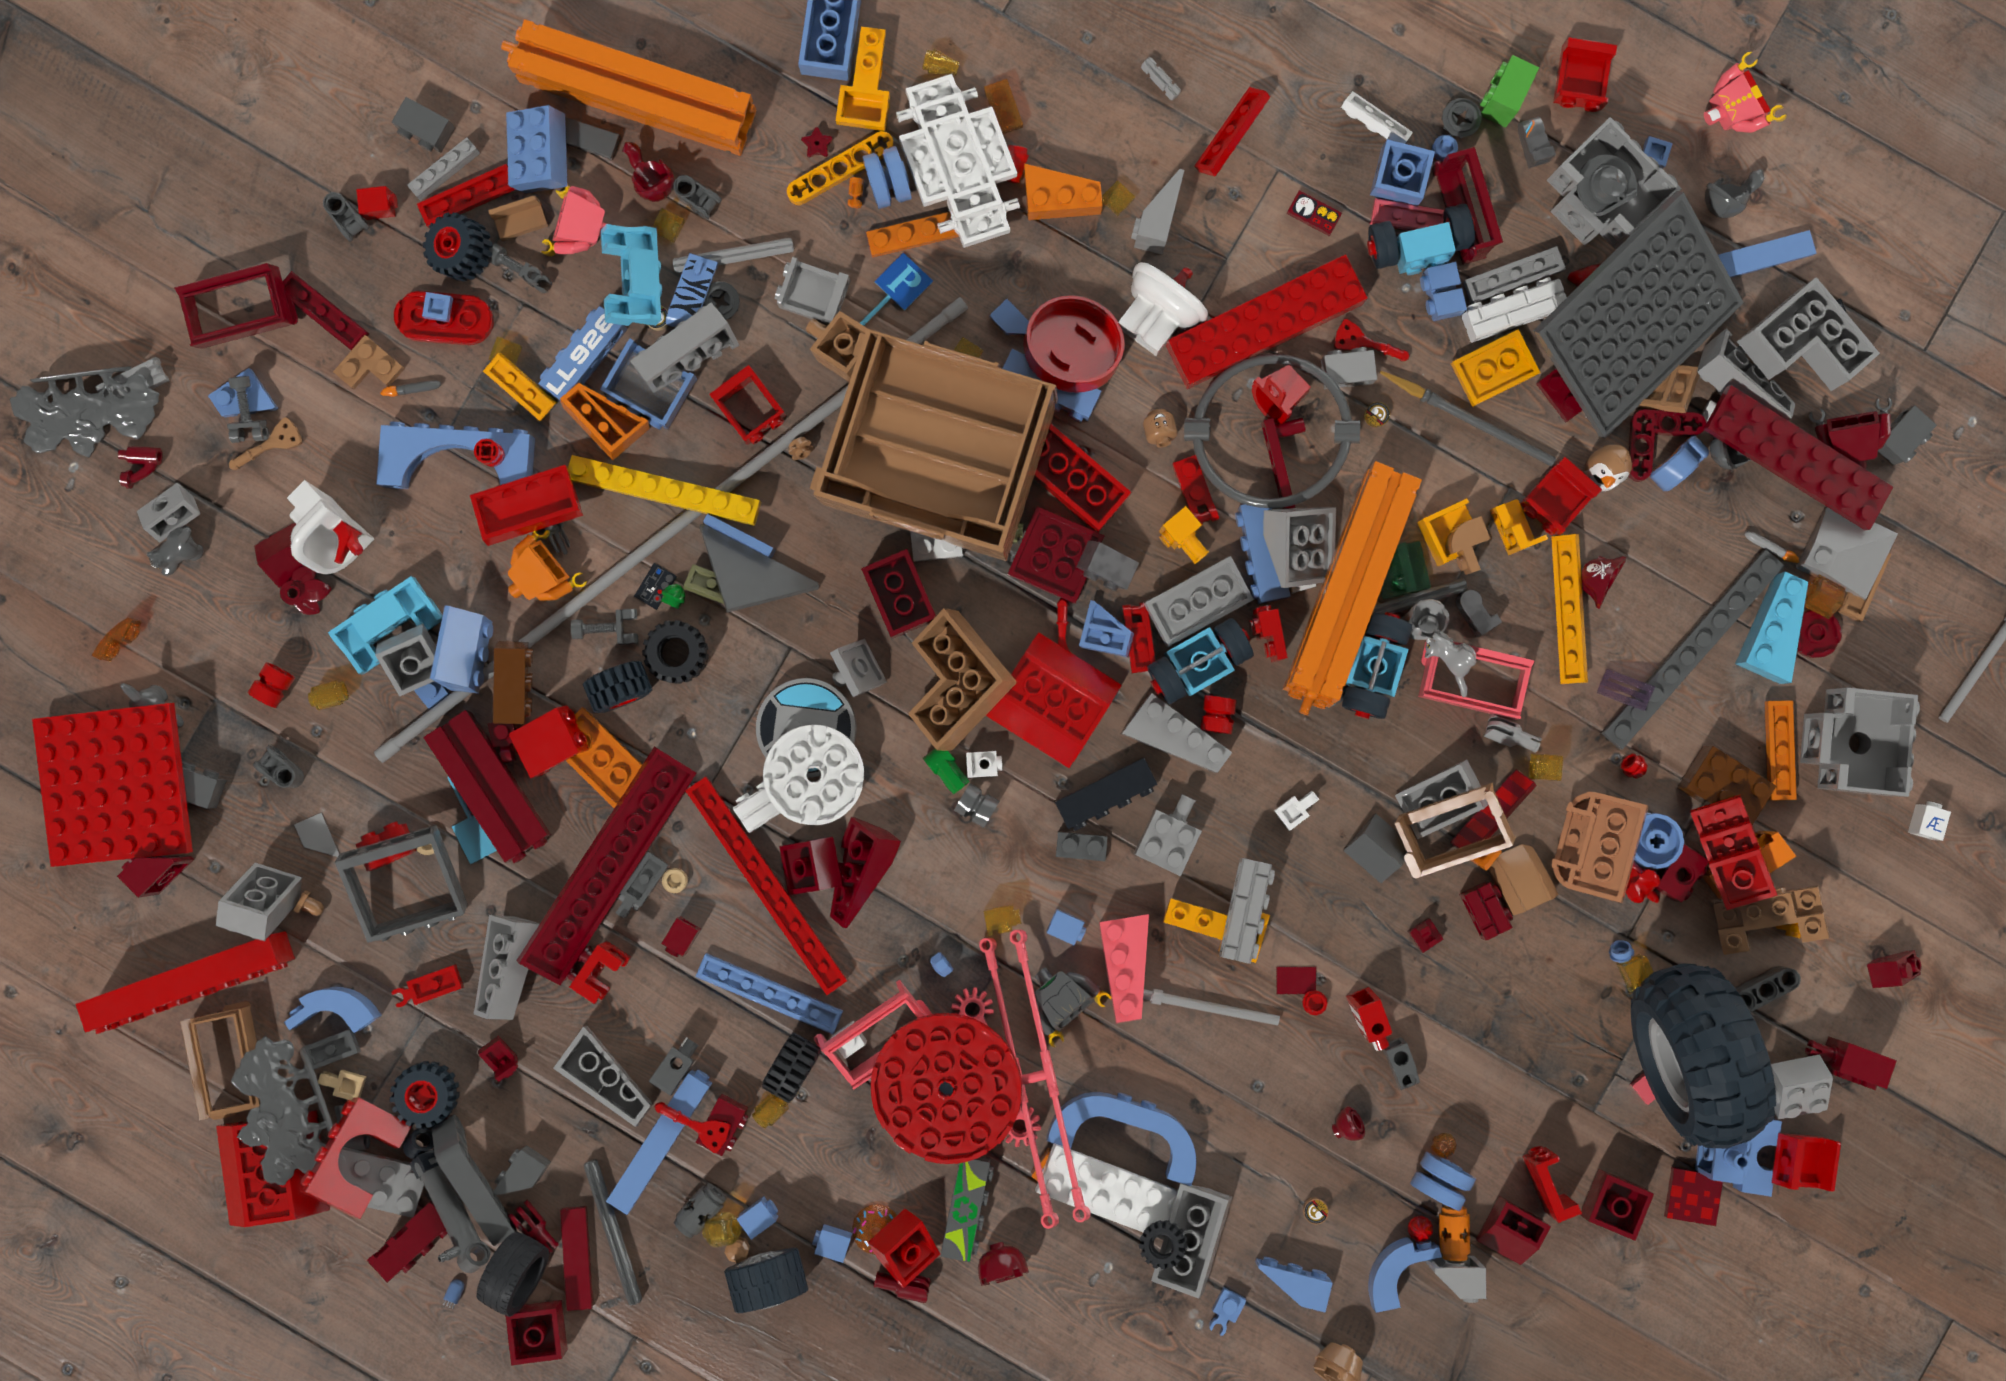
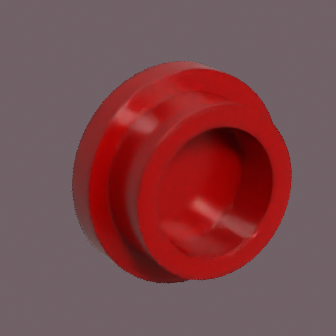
[1302,990,1327,1015]

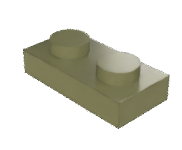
[684,564,724,604]

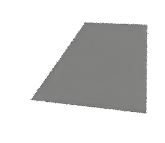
[294,813,339,857]

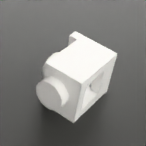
[966,751,1002,778]

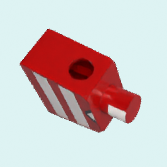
[1346,987,1392,1051]

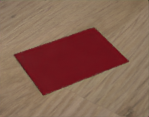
[1276,967,1316,994]

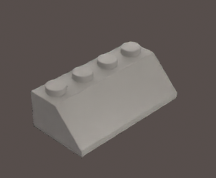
[1151,1183,1232,1299]

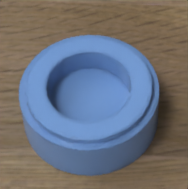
[1432,135,1458,162]

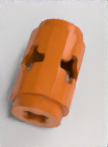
[1439,1206,1470,1261]

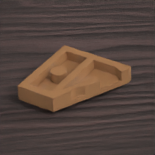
[1638,365,1700,413]

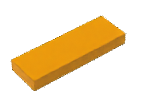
[483,352,557,421]

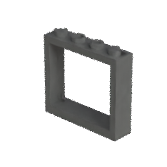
[335,825,468,943]

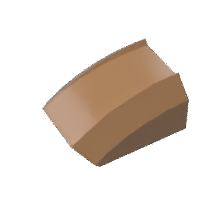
[1488,844,1558,915]

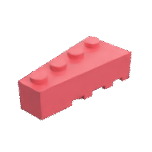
[1099,914,1149,1024]

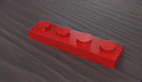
[1194,87,1270,177]
[417,164,516,228]

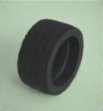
[476,1232,549,1317]

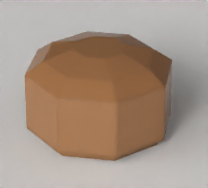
[724,1236,750,1263]

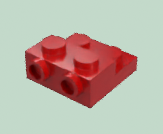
[1249,605,1288,662]

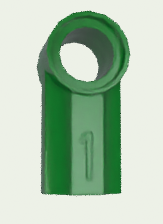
[923,748,970,795]

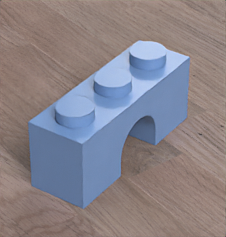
[1732,1118,1782,1197]

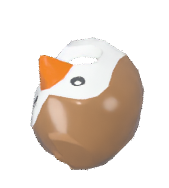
[1584,445,1632,491]

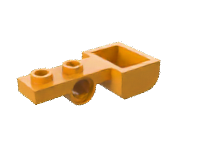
[835,26,890,131]
[1163,898,1270,963]

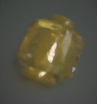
[702,1212,742,1248]

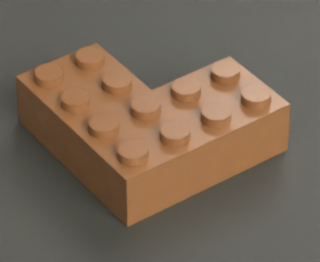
[908,608,1017,751]

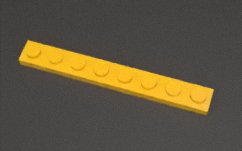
[568,455,761,526]

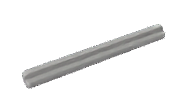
[673,238,794,273]

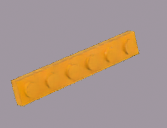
[1551,534,1588,684]

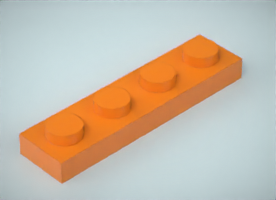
[866,212,959,258]
[1765,701,1797,800]

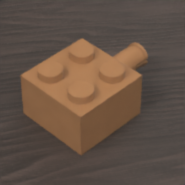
[806,311,868,382]

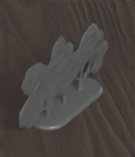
[10,366,159,458]
[231,1036,333,1185]

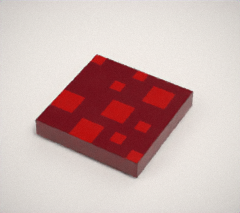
[1664,1167,1723,1226]

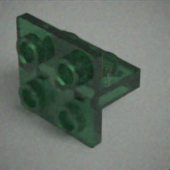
[1381,541,1431,599]

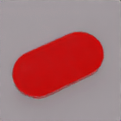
[394,291,494,345]

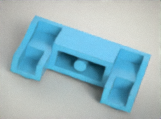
[601,224,662,326]
[328,576,443,675]

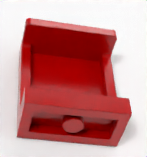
[1553,37,1617,112]
[1520,457,1602,536]
[509,705,589,779]
[1771,1133,1841,1192]
[1523,1146,1582,1223]

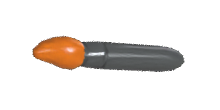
[381,380,441,397]

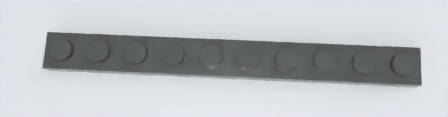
[1601,549,1784,750]

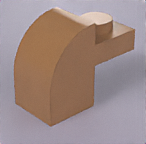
[1446,516,1490,575]

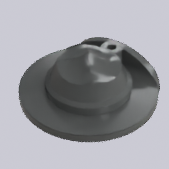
[1576,155,1637,216]

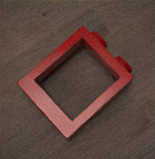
[709,365,787,446]

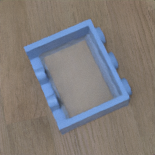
[600,338,698,430]

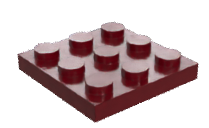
[1007,507,1105,604]

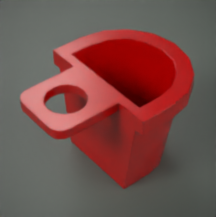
[1252,365,1311,424]

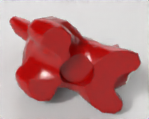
[1626,860,1660,903]

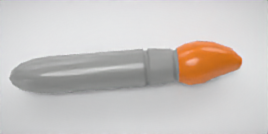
[1745,531,1799,563]

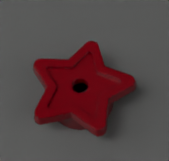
[801,127,833,158]

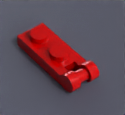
[1172,455,1219,526]
[1122,602,1155,674]

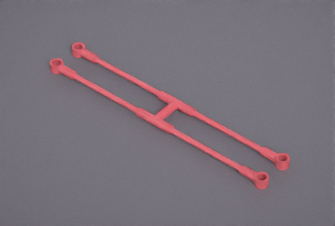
[979,929,1091,1229]

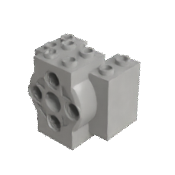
[1547,117,1682,250]
[1800,688,1920,797]

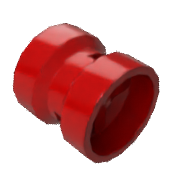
[474,438,505,467]

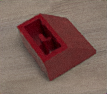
[1476,1196,1551,1265]

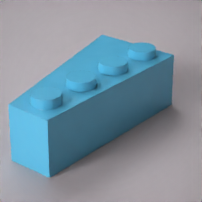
[1735,572,1808,684]

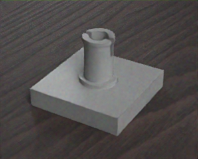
[830,638,887,697]

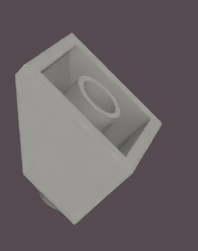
[1425,1256,1486,1303]

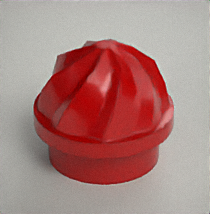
[1621,753,1648,779]
[1408,1216,1433,1242]

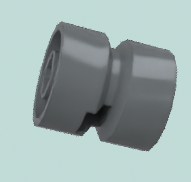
[954,783,1000,828]

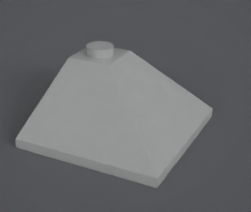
[1796,506,1898,600]
[1263,507,1336,588]

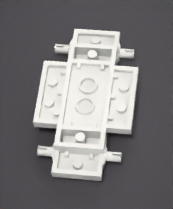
[896,74,1020,248]

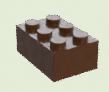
[493,641,533,724]
[1677,746,1777,825]

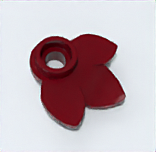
[280,566,332,615]

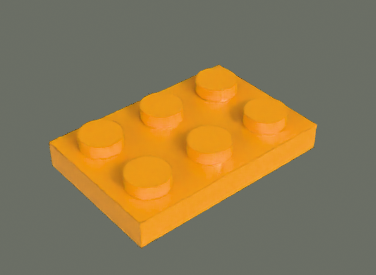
[1450,329,1541,407]

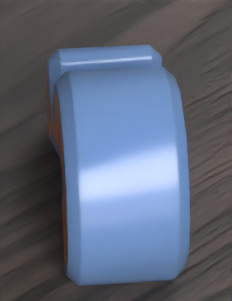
[1650,436,1709,491]

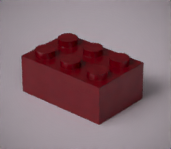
[861,549,936,639]

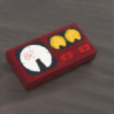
[1286,190,1342,236]

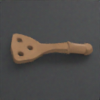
[229,417,302,470]

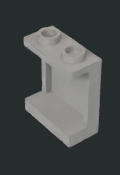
[775,257,850,325]

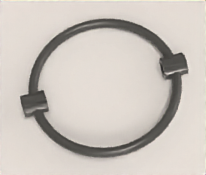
[1184,354,1360,508]

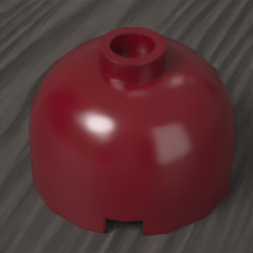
[978,1242,1029,1286]

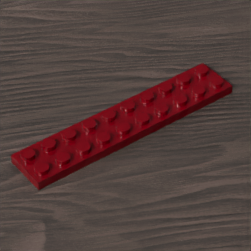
[516,746,696,986]

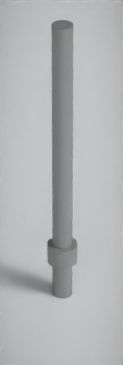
[1939,617,2006,723]
[1143,989,1280,1026]

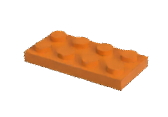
[566,707,642,808]

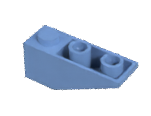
[1255,1257,1332,1312]

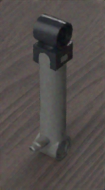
[403,1127,491,1273]

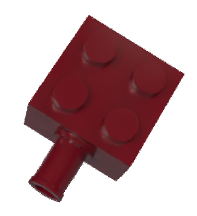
[1805,1036,1897,1091]

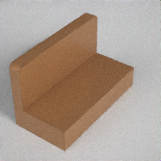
[488,195,549,241]

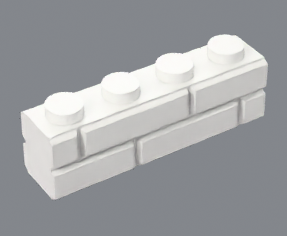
[1462,277,1567,343]

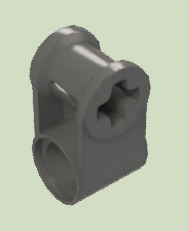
[673,175,722,220]
[323,192,370,242]
[253,745,304,788]

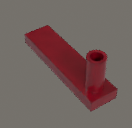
[1261,418,1306,509]

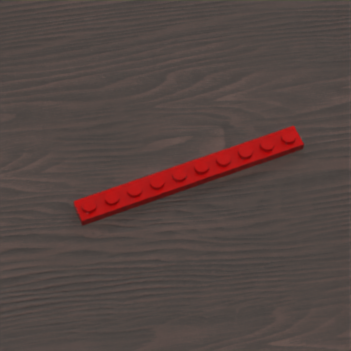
[685,776,848,995]

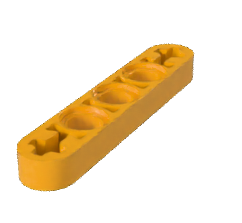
[786,131,894,205]

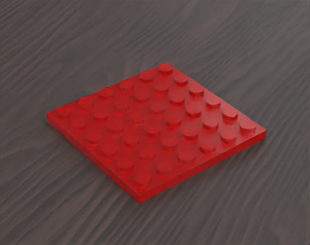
[32,703,193,867]

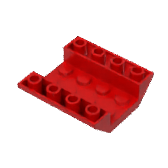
[986,632,1122,768]
[216,1110,330,1227]

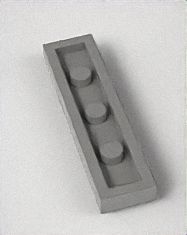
[1463,246,1566,304]

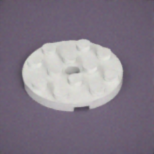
[763,724,864,825]

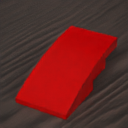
[1690,795,1778,910]

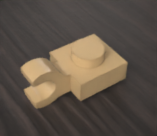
[318,1070,367,1100]

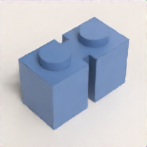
[1420,262,1467,321]

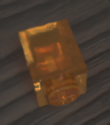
[1804,575,1846,619]

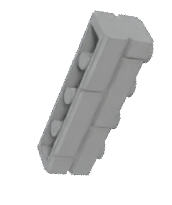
[1219,858,1275,964]

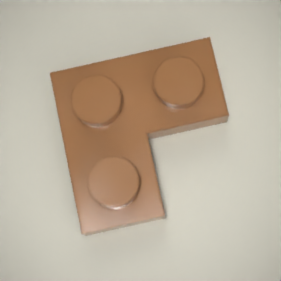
[333,335,405,390]

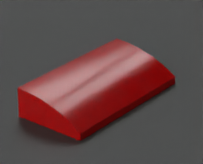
[470,465,583,546]

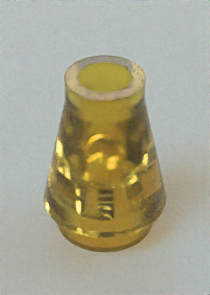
[922,49,960,76]

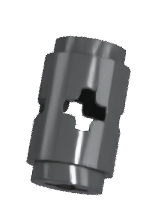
[674,1183,726,1238]

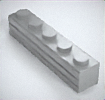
[407,137,480,201]

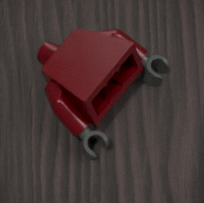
[1809,397,1892,469]

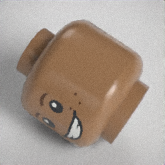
[1143,409,1178,448]

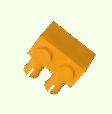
[1159,506,1209,564]

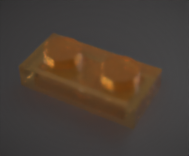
[984,79,1023,134]

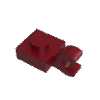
[487,722,516,763]

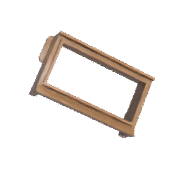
[1395,783,1516,879]
[180,1001,261,1121]

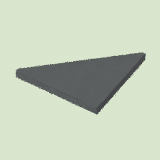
[700,524,819,613]

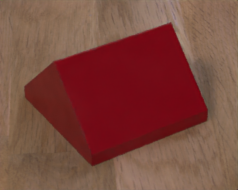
[254,522,304,588]

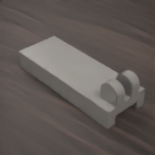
[95,357,170,398]

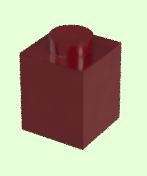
[661,916,701,957]

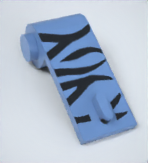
[666,253,718,328]

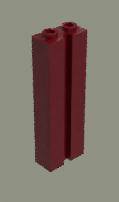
[423,710,551,864]

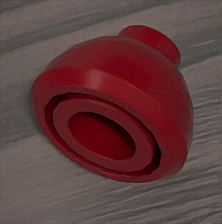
[1332,1106,1365,1141]

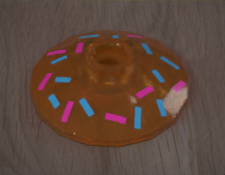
[852,1204,897,1255]

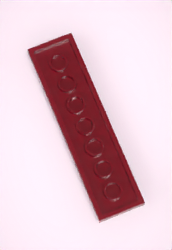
[1703,385,1893,530]

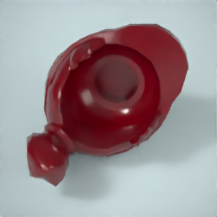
[622,142,674,202]

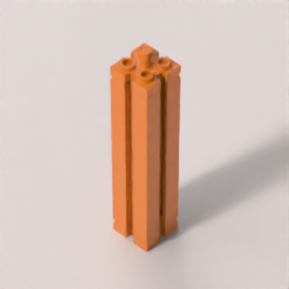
[501,19,757,156]
[1283,461,1422,716]

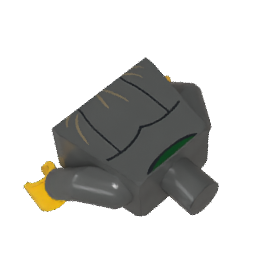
[1035,968,1111,1047]

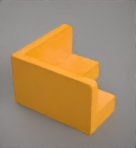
[1417,498,1472,567]
[1490,499,1548,555]

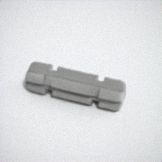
[1141,57,1181,100]

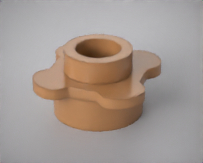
[788,437,814,460]

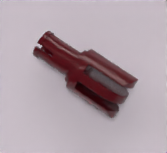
[507,1199,559,1254]
[873,1271,931,1303]

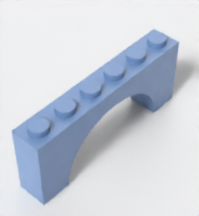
[376,422,535,489]

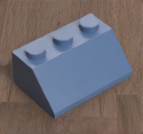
[430,606,493,693]

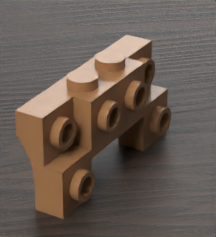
[1713,885,1830,955]

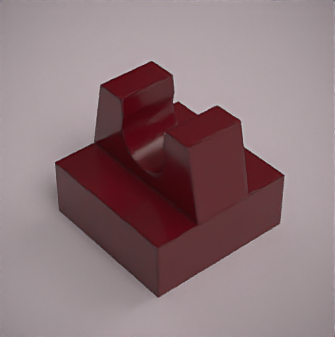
[1407,918,1444,953]

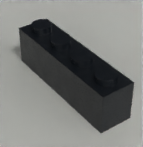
[1054,758,1158,831]

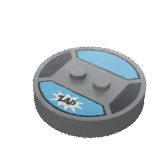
[756,678,857,778]

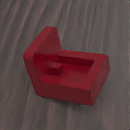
[478,1035,518,1082]

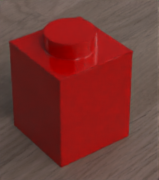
[356,186,398,220]

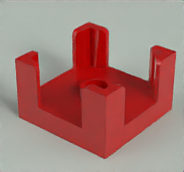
[569,941,632,1004]

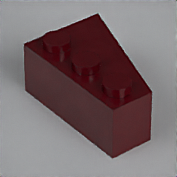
[366,1201,448,1283]

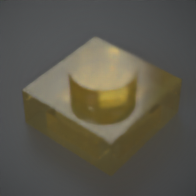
[489,336,522,365]

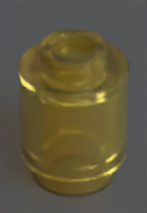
[308,680,349,710]
[752,1093,789,1128]

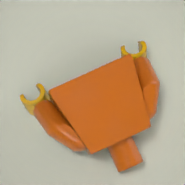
[508,530,587,601]

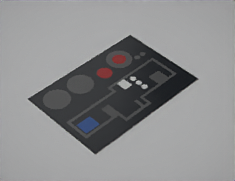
[634,563,677,610]

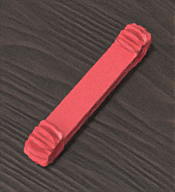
[951,987,1041,1147]

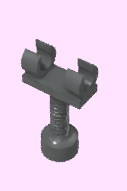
[487,244,552,293]
[227,376,269,443]
[571,609,638,645]

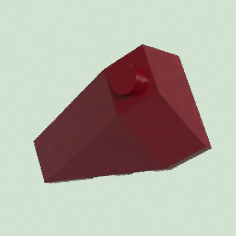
[830,817,901,928]

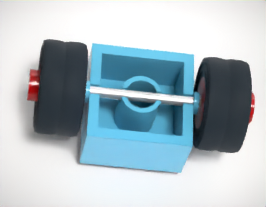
[1367,204,1476,275]
[1342,612,1412,719]
[1147,618,1254,704]

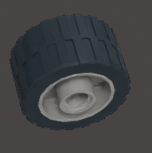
[724,1248,808,1313]

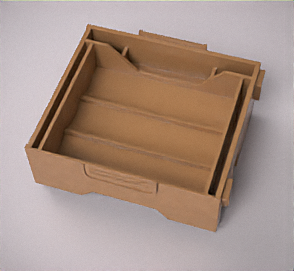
[810,329,1058,561]

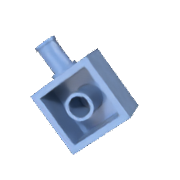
[1695,1141,1751,1184]

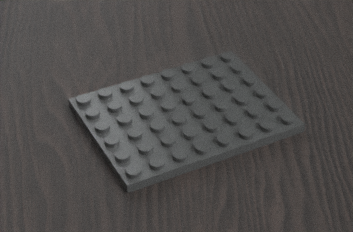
[1533,191,1744,439]

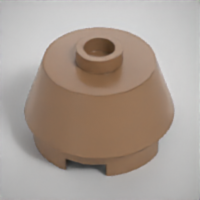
[1313,1342,1363,1381]

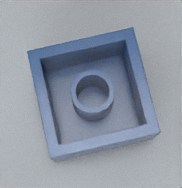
[1370,139,1435,206]

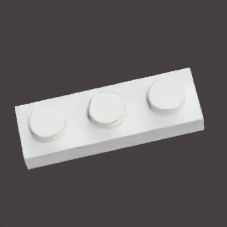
[1341,91,1413,144]

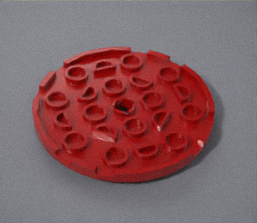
[871,1013,1022,1164]

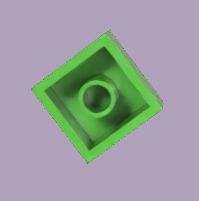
[1480,55,1539,128]

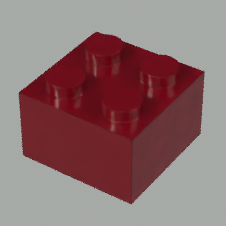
[1580,1168,1654,1241]
[505,1300,568,1366]

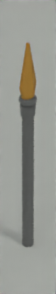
[1380,371,1556,466]

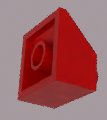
[868,1209,940,1288]

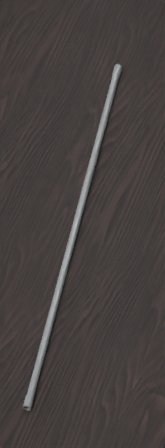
[374,297,968,763]

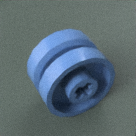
[862,146,912,209]
[1634,813,1684,869]
[1410,1152,1476,1211]

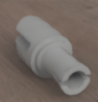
[1484,714,1542,752]

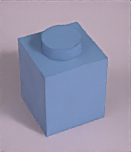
[1046,909,1086,945]
[737,1196,778,1239]
[812,1224,852,1263]

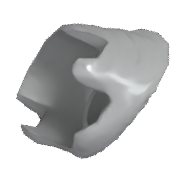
[1401,599,1449,640]

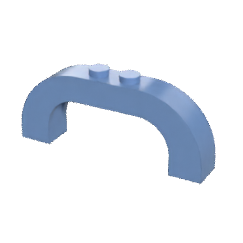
[1046,1092,1196,1186]

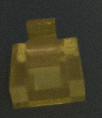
[652,208,685,243]

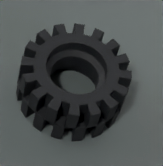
[1139,1220,1187,1270]

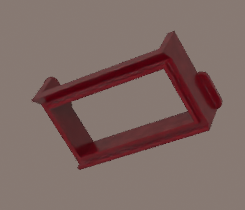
[1432,147,1503,265]
[174,263,298,349]

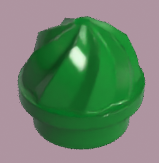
[661,584,685,609]

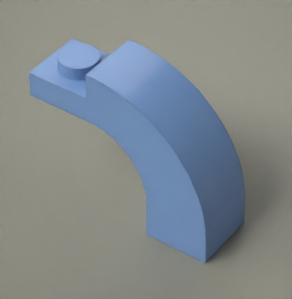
[284,987,382,1033]
[1368,1237,1441,1313]

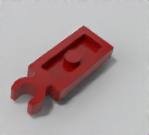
[391,964,464,1007]

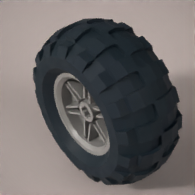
[1631,963,1776,1149]

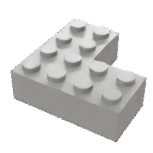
[1737,277,1880,391]

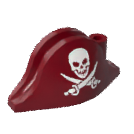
[1581,556,1627,609]

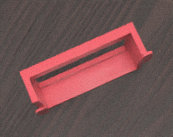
[1418,641,1534,720]
[814,980,932,1090]

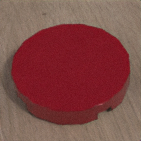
[1797,609,1842,658]

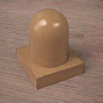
[293,890,324,916]

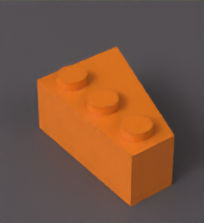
[1024,163,1102,220]
[560,383,650,460]

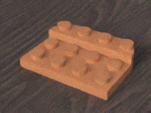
[1552,792,1649,903]

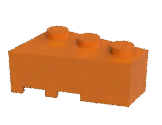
[1702,830,1796,899]

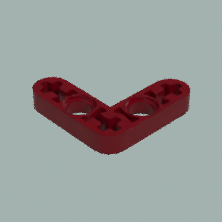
[1628,409,1706,482]

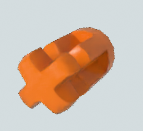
[847,177,864,208]

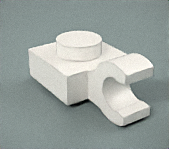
[1274,791,1319,831]

